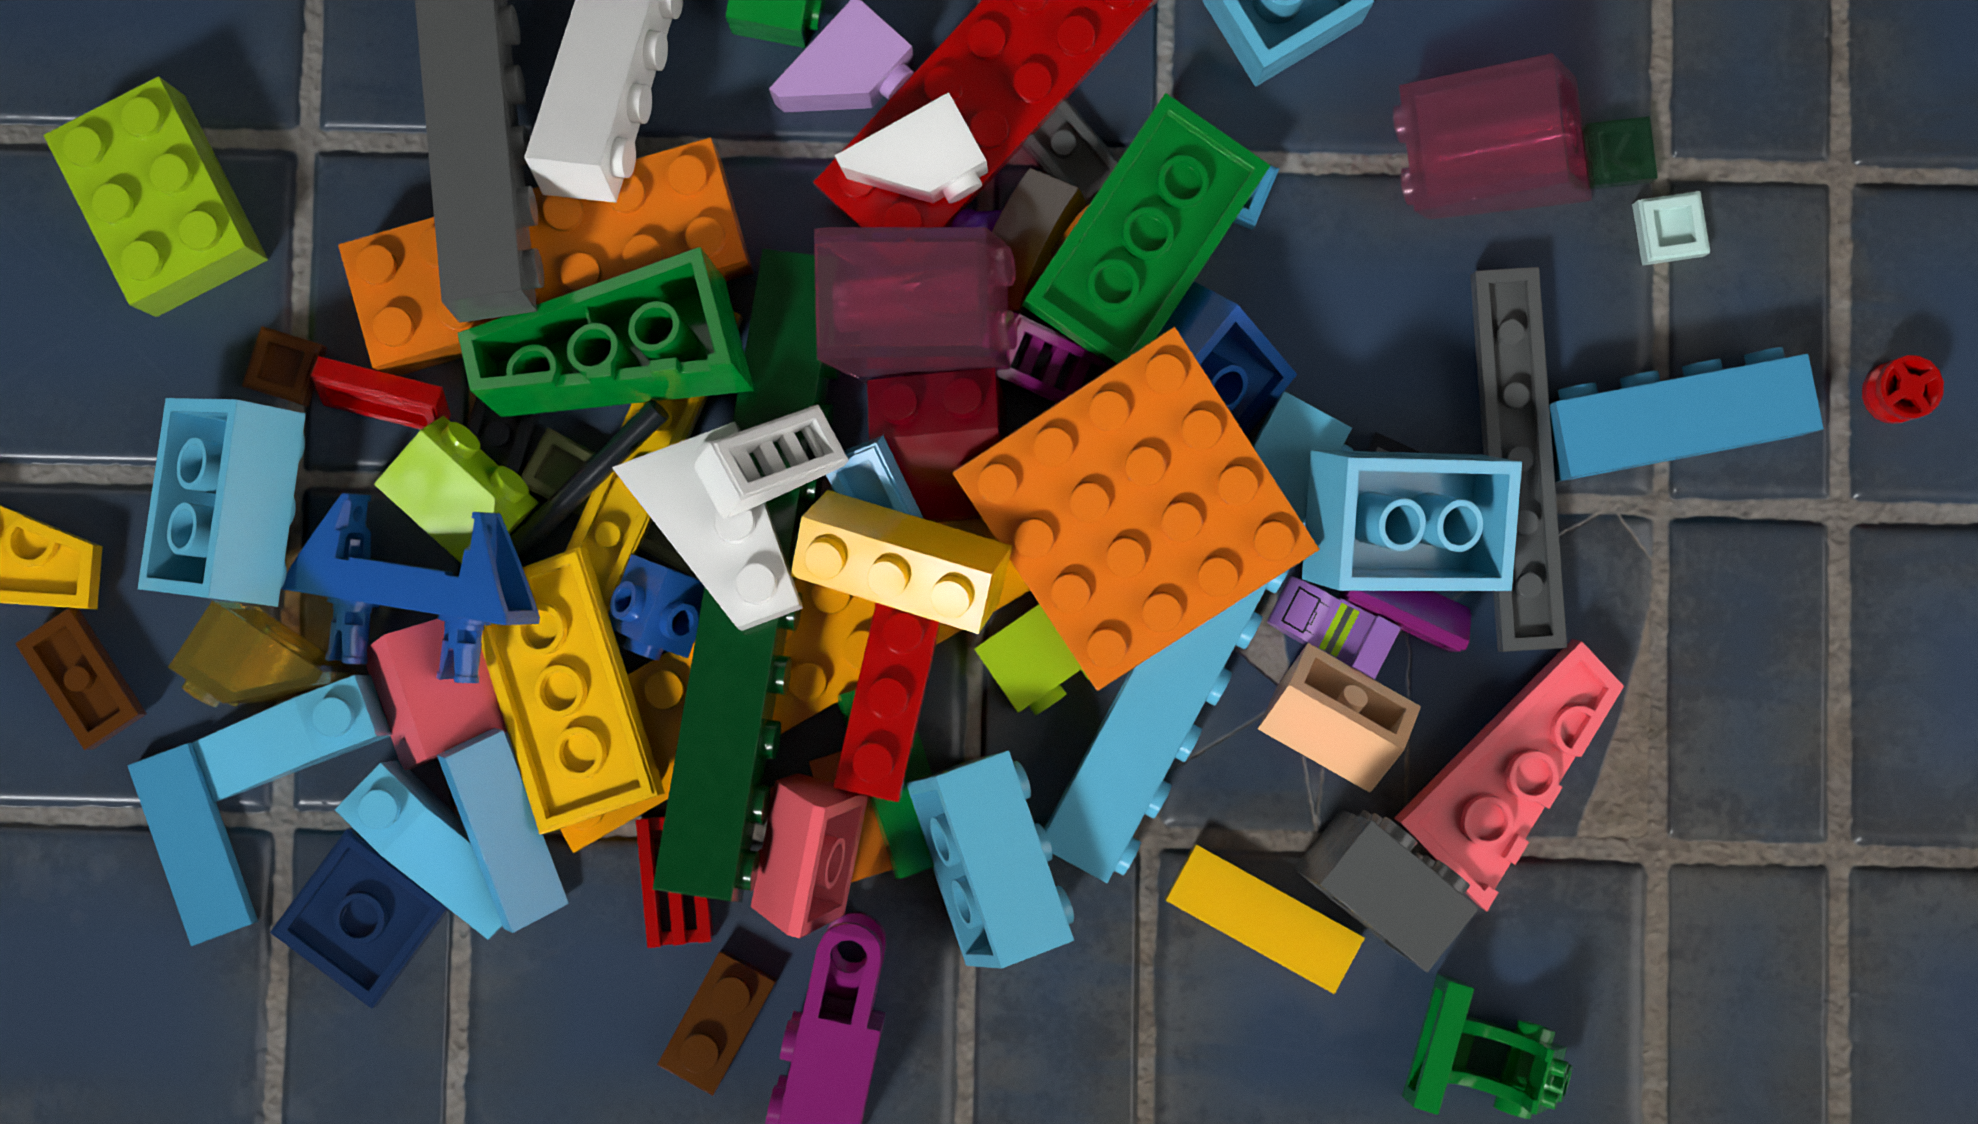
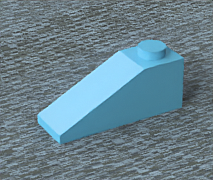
[192,675,392,802]
[335,760,502,939]

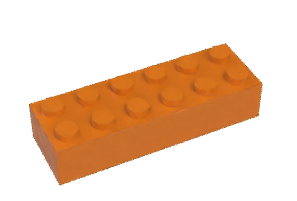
[338,137,754,376]

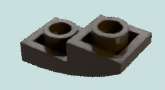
[971,168,1087,316]

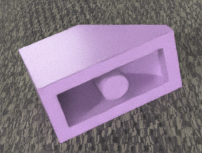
[769,0,914,112]

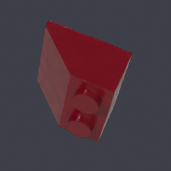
[867,367,1008,523]

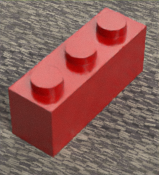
[833,603,941,802]

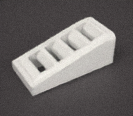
[694,405,849,519]

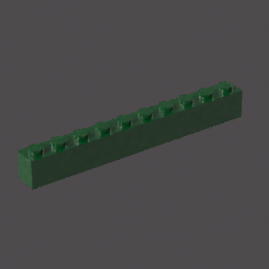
[653,249,853,903]

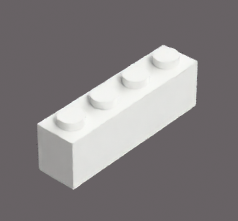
[524,0,683,203]

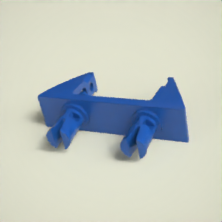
[281,493,540,683]

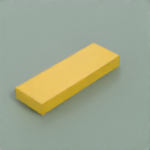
[1164,843,1365,994]

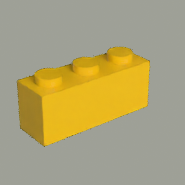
[791,490,1012,634]

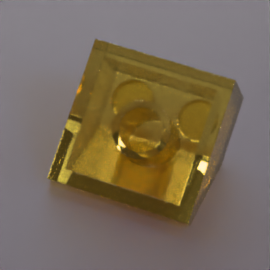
[168,600,358,707]

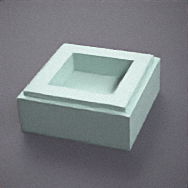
[1632,191,1710,266]

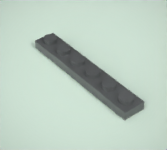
[1470,267,1567,652]

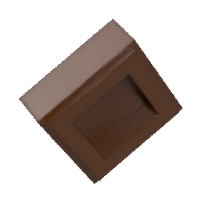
[242,326,327,407]

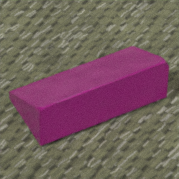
[1338,591,1472,652]

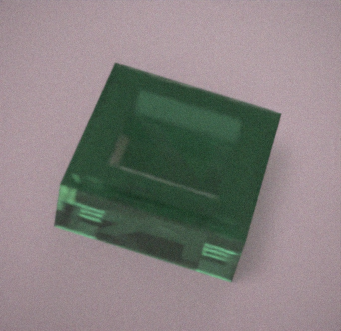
[1582,116,1658,190]

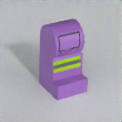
[1267,576,1401,679]

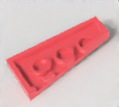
[1394,639,1624,912]

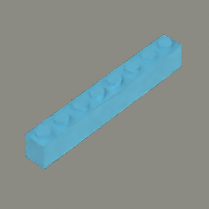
[1044,391,1353,883]

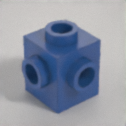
[608,554,705,661]

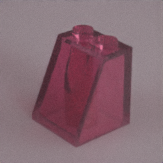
[1393,53,1592,219]
[814,227,1018,384]

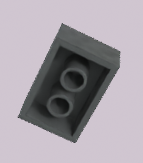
[1293,809,1479,973]

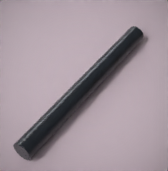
[510,399,669,562]

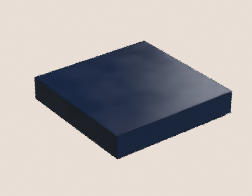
[270,828,449,1009]

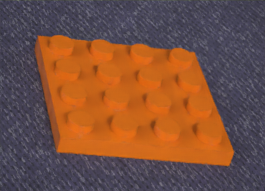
[953,326,1320,691]

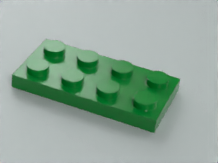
[1022,93,1271,367]

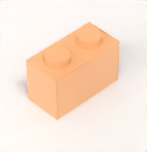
[1258,643,1421,793]

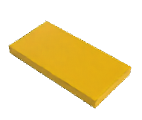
[481,547,665,835]

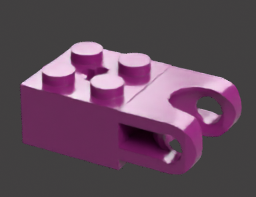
[765,912,886,1124]

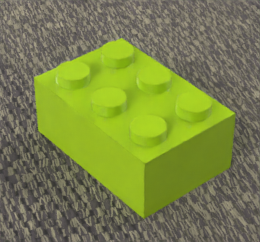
[43,76,268,317]

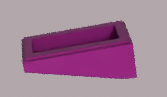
[980,310,1111,403]

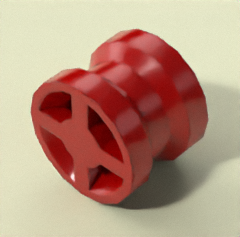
[1862,355,1944,424]

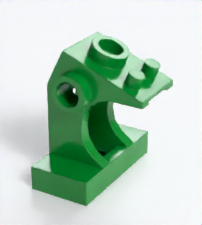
[1402,973,1573,1119]

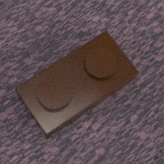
[15,608,147,750]
[657,949,778,1096]

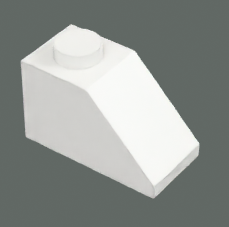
[835,92,988,203]

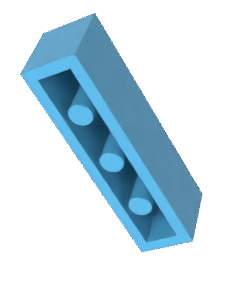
[1549,347,1824,482]

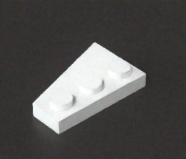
[612,422,803,631]

